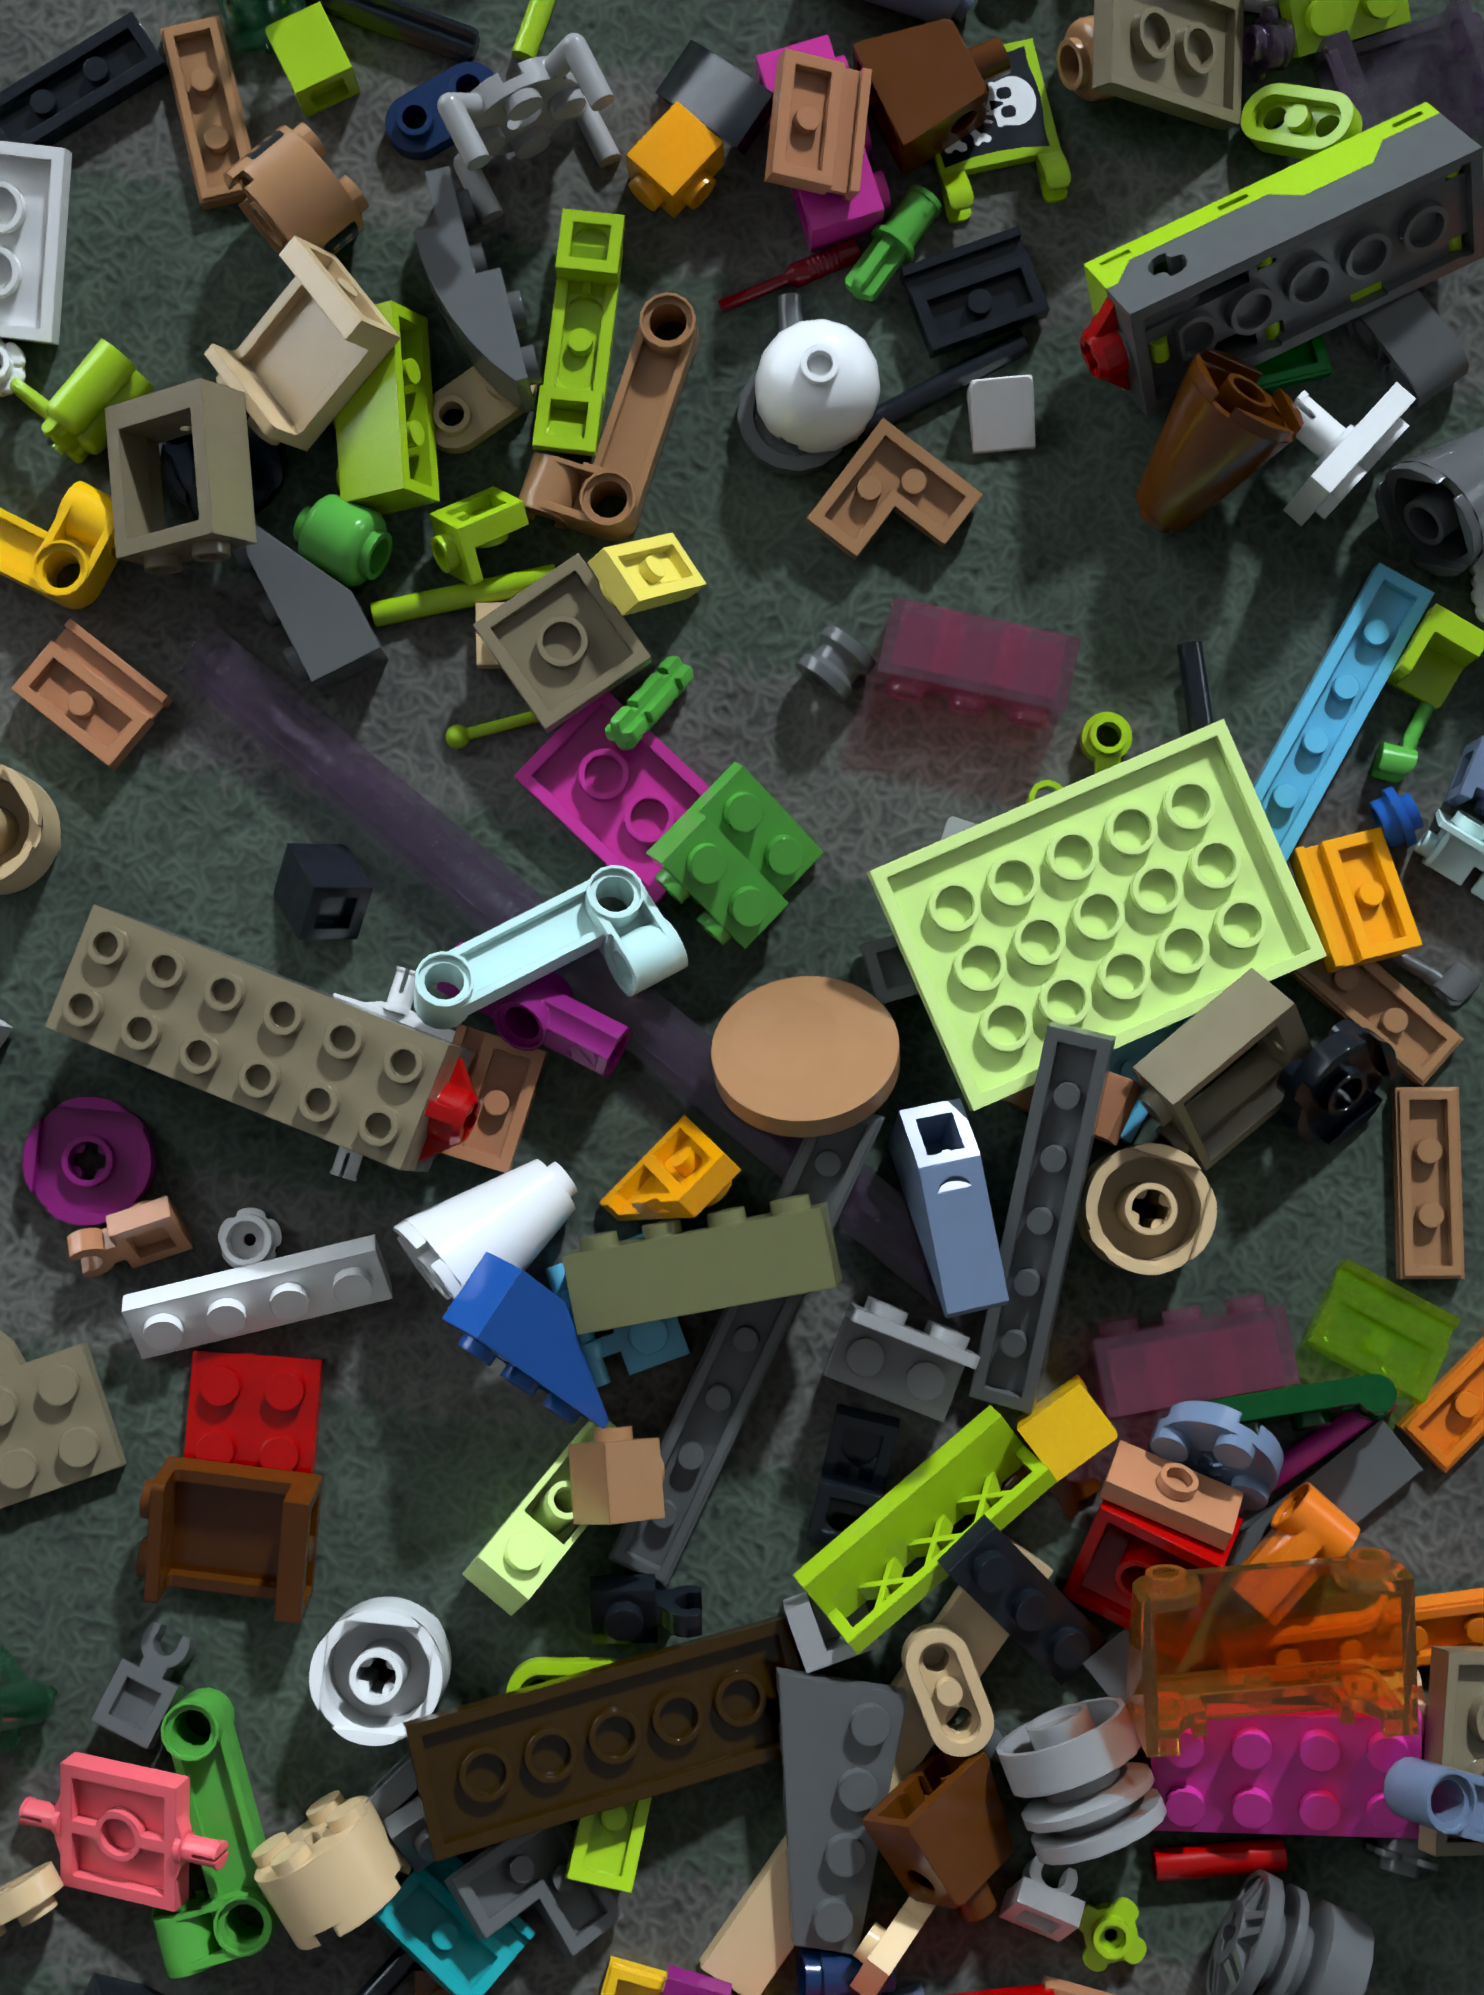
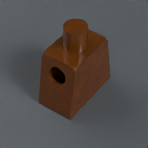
[853,18,1011,176]
[862,1747,1013,1922]

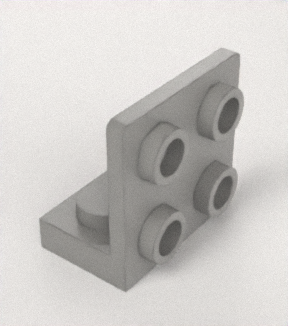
[823,1296,981,1422]

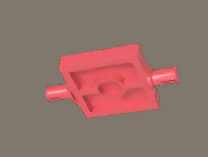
[19,1752,229,1912]

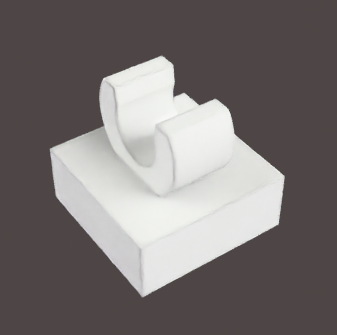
[998,1855,1085,1942]

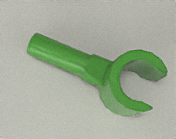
[1371,702,1435,783]

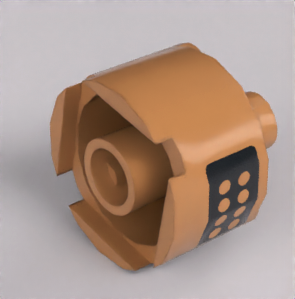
[223,122,369,254]

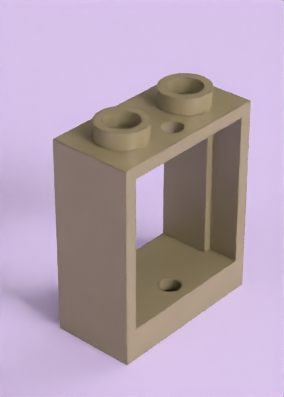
[104,378,257,575]
[1132,968,1313,1171]

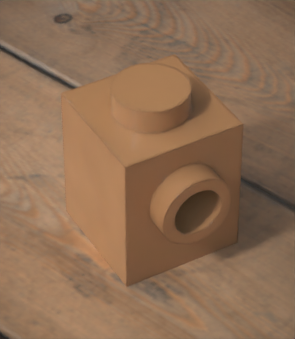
[568,1426,665,1525]

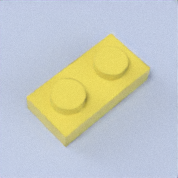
[587,532,706,616]

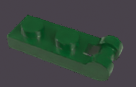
[1208,1374,1397,1435]

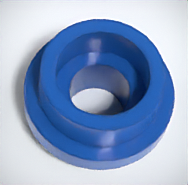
[1369,786,1424,849]

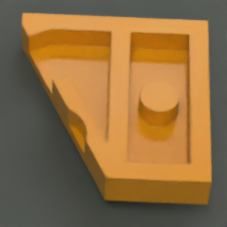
[599,1115,741,1221]

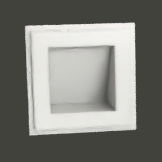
[967,375,1035,454]

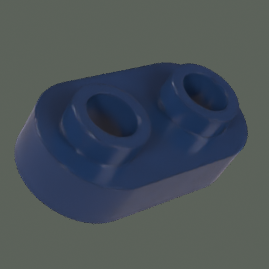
[385,62,494,160]

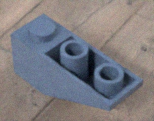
[888,1098,1009,1318]

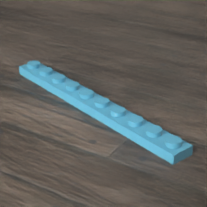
[1109,562,1435,1144]

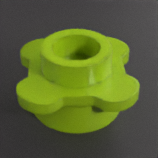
[1078,1897,1147,1972]

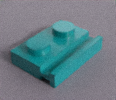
[372,1856,536,1995]

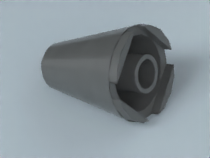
[1375,426,1484,576]

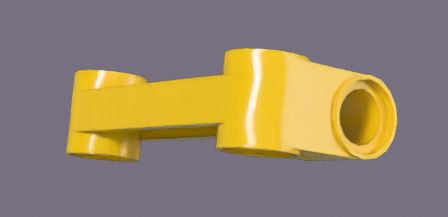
[0,481,119,609]

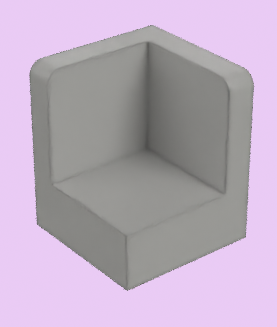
[783,1592,881,1673]

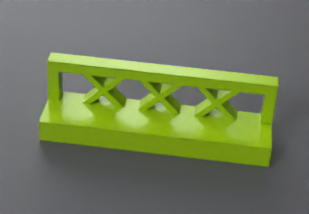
[793,1405,1057,1655]

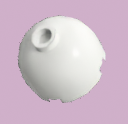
[755,319,880,453]

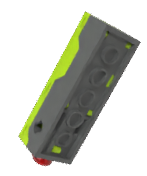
[1079,102,1484,417]

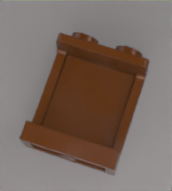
[136,1456,323,1624]

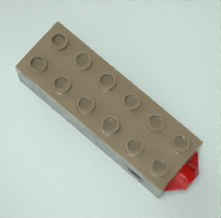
[45,905,480,1172]

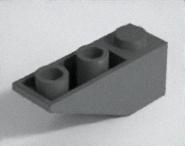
[231,525,389,693]

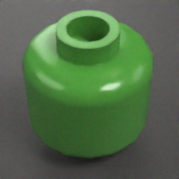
[293,494,393,587]

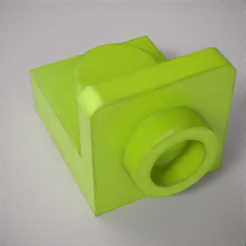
[429,486,529,586]

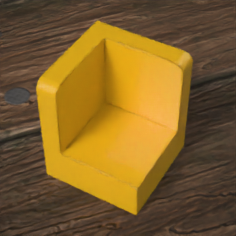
[1016,1374,1118,1482]

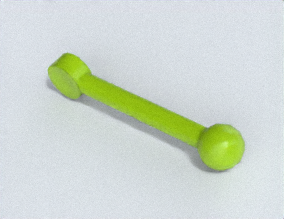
[445,711,539,749]

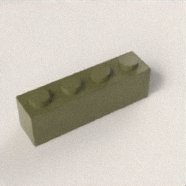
[562,1194,842,1335]

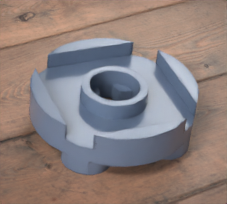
[1148,1401,1284,1511]

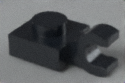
[589,1574,702,1645]

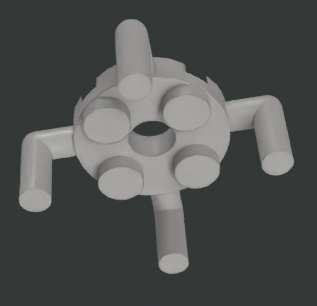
[437,33,621,225]

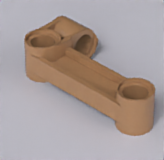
[518,292,700,541]

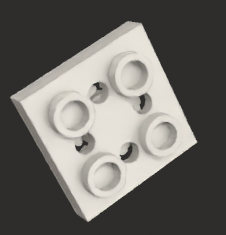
[1283,382,1416,526]

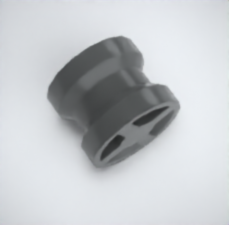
[796,624,876,704]

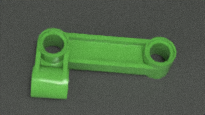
[152,1687,282,1979]

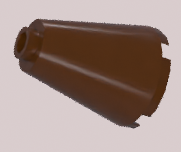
[1135,349,1304,533]

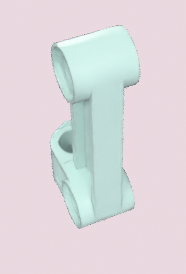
[414,865,688,1029]

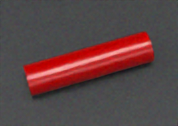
[1151,1837,1287,1883]

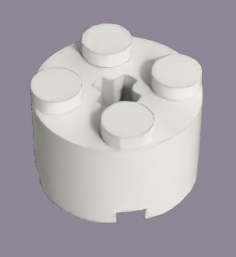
[309,1597,452,1746]

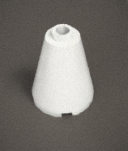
[393,1159,578,1308]

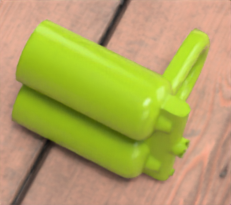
[10,338,155,464]

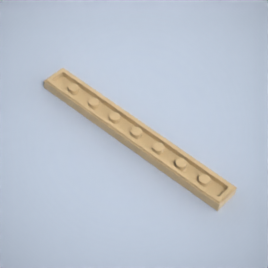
[699,1535,1053,1995]

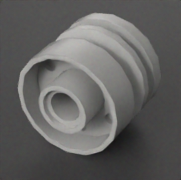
[995,1697,1167,1866]

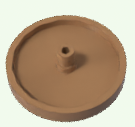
[711,976,900,1138]

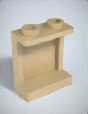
[204,235,401,451]

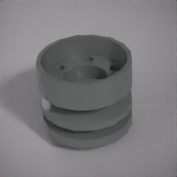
[1206,1869,1374,1995]

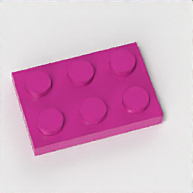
[514,692,709,905]

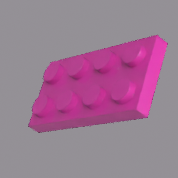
[1150,1699,1422,1839]

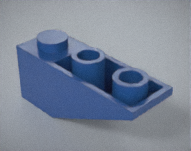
[442,1251,609,1428]

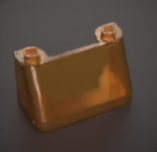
[1126,1547,1419,1758]

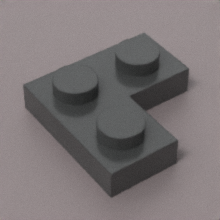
[444,1822,624,1957]

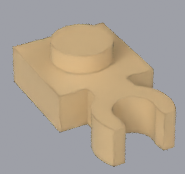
[850,1896,936,1995]

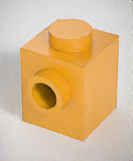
[626,101,724,218]

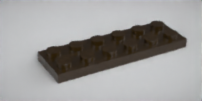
[403,1615,800,1862]

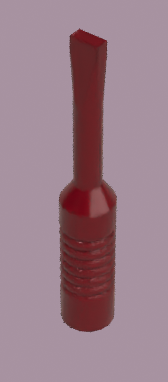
[718,238,861,313]

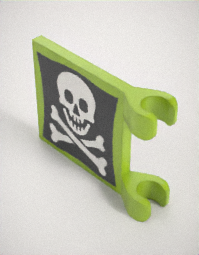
[934,38,1071,224]

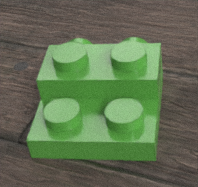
[646,761,824,949]

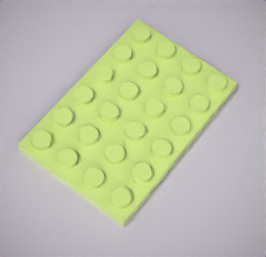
[867,719,1327,1111]

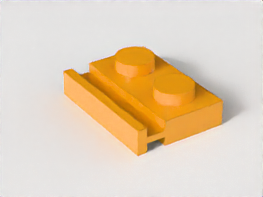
[1289,827,1423,974]

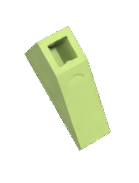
[462,1421,616,1616]

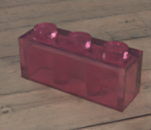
[874,597,1081,729]
[1085,1293,1300,1418]

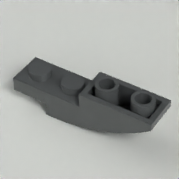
[413,166,542,413]

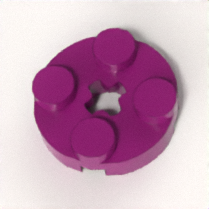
[22,1097,157,1225]

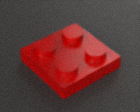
[184,1350,325,1474]

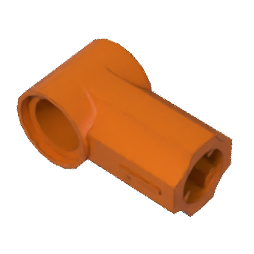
[1227,1482,1360,1621]

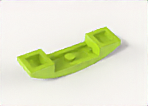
[532,208,625,457]

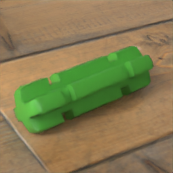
[605,656,694,750]

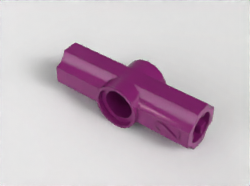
[436,942,632,1078]

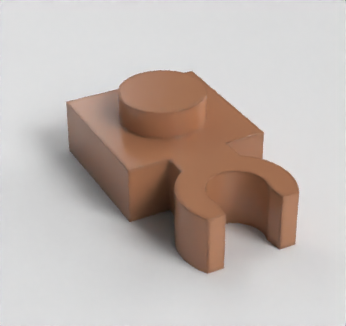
[67,1196,193,1277]

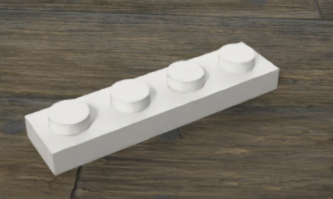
[121,1234,393,1359]

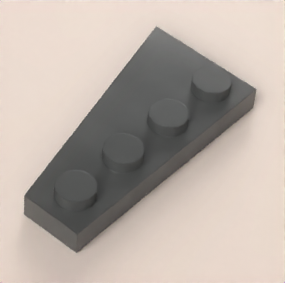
[776,1667,907,1954]

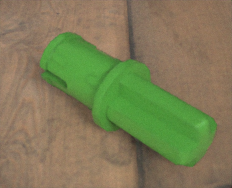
[845,185,942,302]

